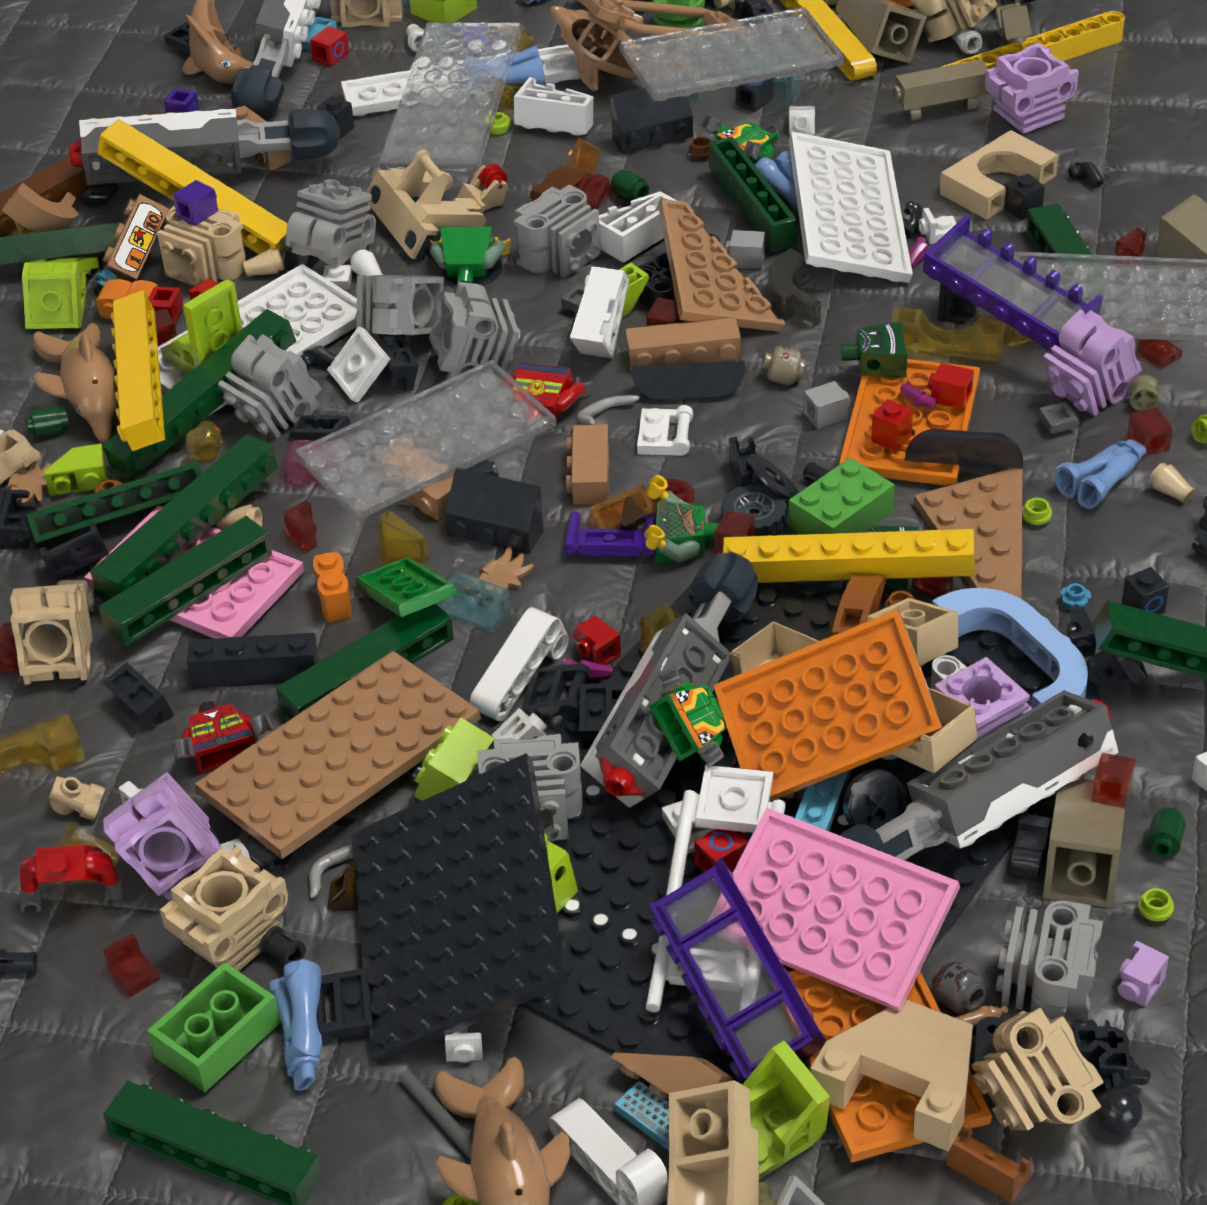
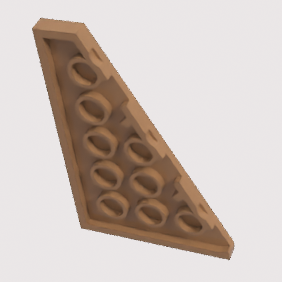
[658,199,785,332]
[914,468,1023,599]

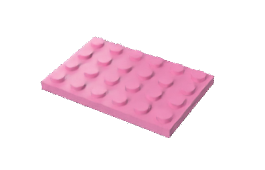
[84,505,304,638]
[708,808,960,1012]

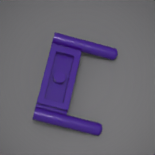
[563,511,657,558]

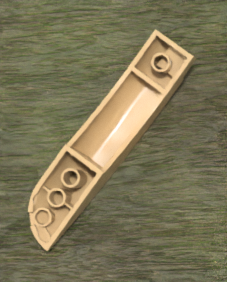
[667,1080,759,1205]

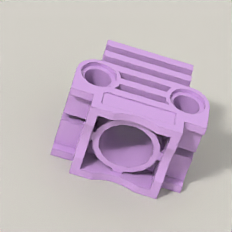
[985,43,1079,133]
[1043,309,1142,416]
[934,657,1032,746]
[103,772,221,900]

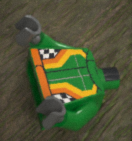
[701,114,779,165]
[649,668,727,768]

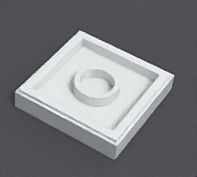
[327,326,390,403]

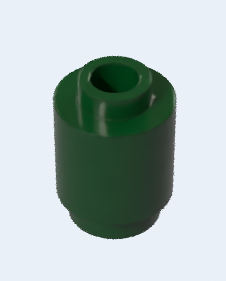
[611,169,650,201]
[25,406,69,439]
[1146,807,1186,858]

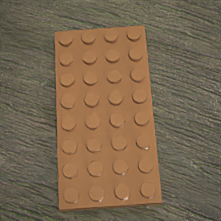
[195,651,481,859]

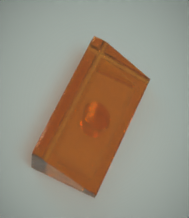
[566,138,600,181]
[589,484,656,529]

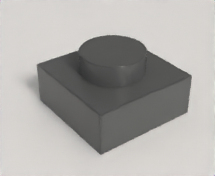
[561,285,584,313]
[1038,402,1078,434]

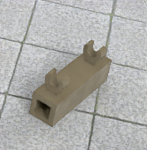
[893,59,989,121]

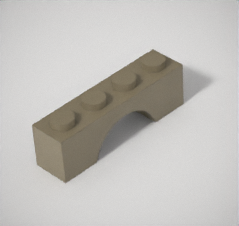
[994,2,1031,44]

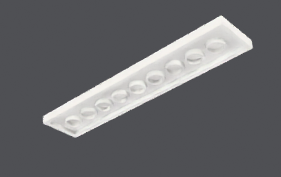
[341,44,581,116]

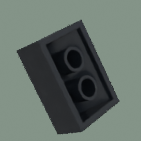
[610,79,693,154]
[445,468,544,554]

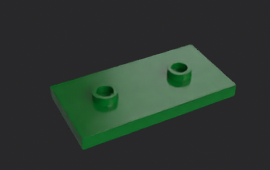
[355,557,457,617]

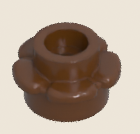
[688,137,711,159]

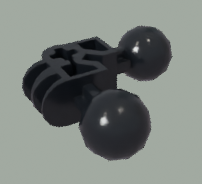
[1017,1019,1150,1134]

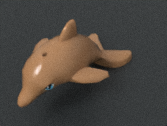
[182,0,253,85]
[550,6,695,91]
[32,323,118,443]
[434,1056,570,1205]

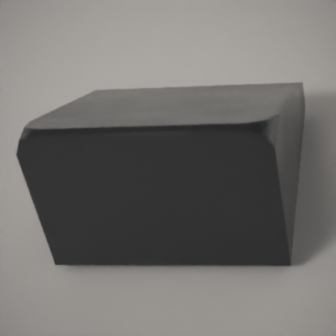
[284,248,320,270]

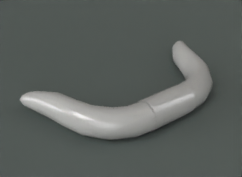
[577,395,639,425]
[309,844,353,899]

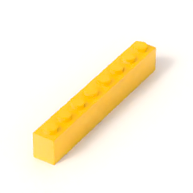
[97,119,288,254]
[111,290,165,451]
[723,529,975,583]

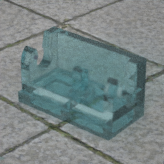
[440,570,510,633]

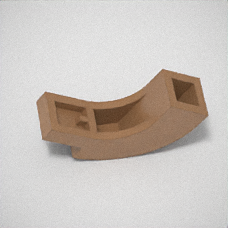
[1,183,79,233]

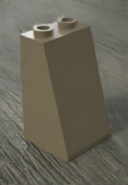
[836,0,927,64]
[1155,194,1207,288]
[1043,778,1127,908]

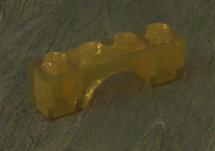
[891,307,1006,362]
[0,713,85,775]

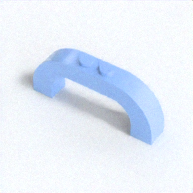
[932,588,1088,709]

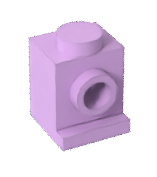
[1118,941,1169,1007]

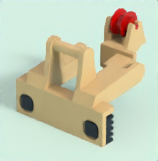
[366,149,507,260]

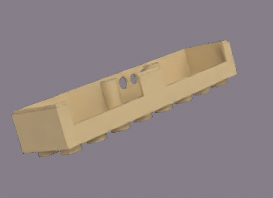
[730,622,977,773]

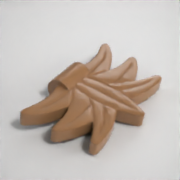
[7,462,51,505]
[466,547,534,603]

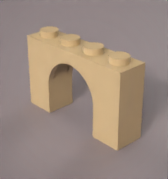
[940,130,1058,220]

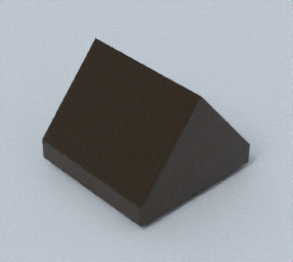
[620,496,647,530]
[328,865,358,910]

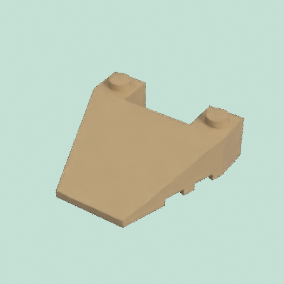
[810,999,973,1152]

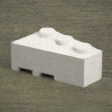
[514,77,593,136]
[599,191,677,263]
[570,267,629,359]

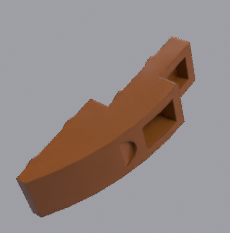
[832,573,886,636]

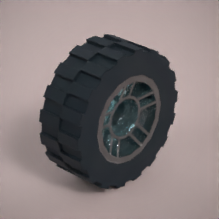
[721,484,787,537]

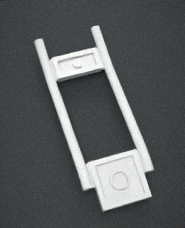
[646,765,786,1023]

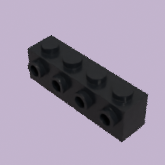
[187,633,319,689]

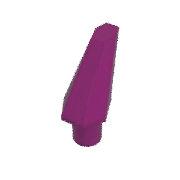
[909,237,929,268]
[900,383,936,410]
[562,658,613,679]

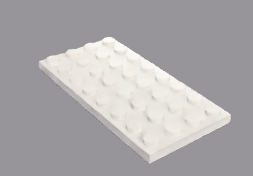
[789,131,913,283]
[158,264,357,414]

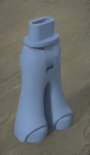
[458,45,546,90]
[755,151,798,211]
[1054,439,1146,509]
[267,959,322,1091]

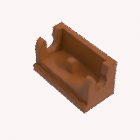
[946,1124,1032,1203]

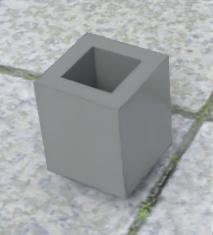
[725,230,765,270]
[804,381,850,429]

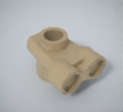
[48,776,105,821]

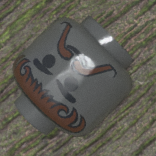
[932,962,986,1015]

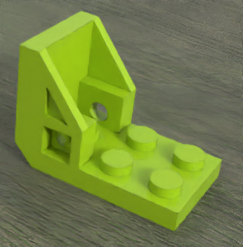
[22,257,99,329]
[161,279,242,374]
[743,1040,830,1180]

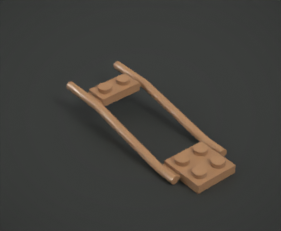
[579,0,770,55]

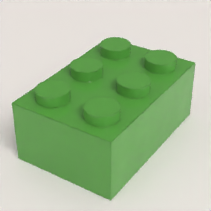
[788,457,895,535]
[147,962,281,1093]

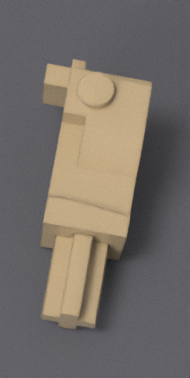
[0,429,41,484]

